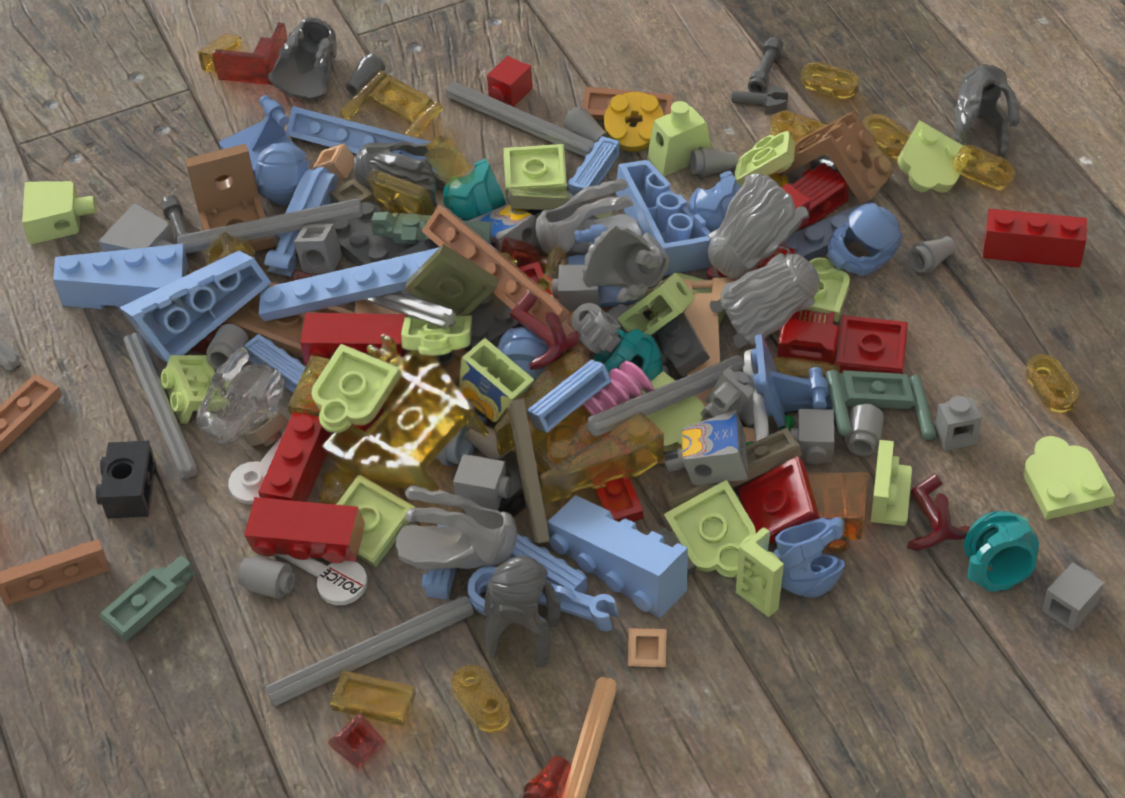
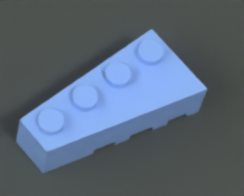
[615,160,711,275]
[53,244,190,311]

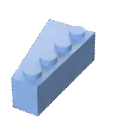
[120,251,271,363]
[547,495,688,619]

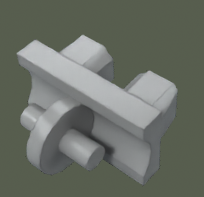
[701,367,755,420]

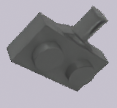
[656,312,710,377]

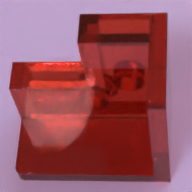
[212,22,287,85]

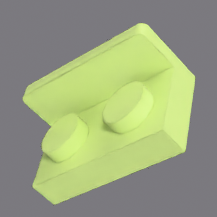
[161,355,228,424]
[870,440,912,526]
[736,527,784,617]

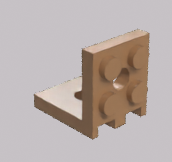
[779,111,894,204]
[184,143,275,262]

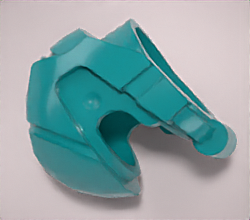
[443,158,506,221]
[593,329,663,381]
[963,511,1039,592]

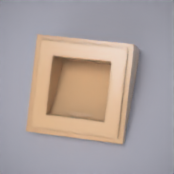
[312,144,355,179]
[628,628,667,667]

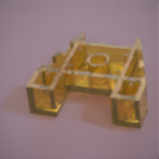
[495,348,664,504]
[322,350,489,491]

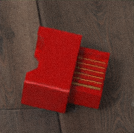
[777,310,839,370]

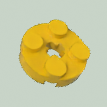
[604,92,664,152]

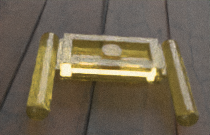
[339,70,444,138]

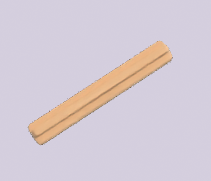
[562,677,617,798]

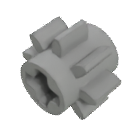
[578,311,621,354]

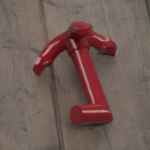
[509,290,579,370]
[907,473,970,551]

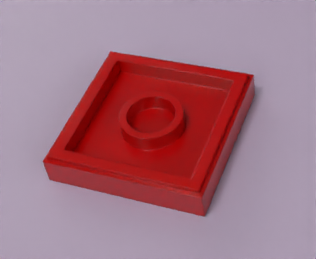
[835,315,908,374]
[738,456,820,544]

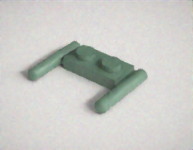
[825,370,936,441]

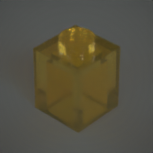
[424,135,472,186]

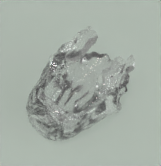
[196,347,285,445]

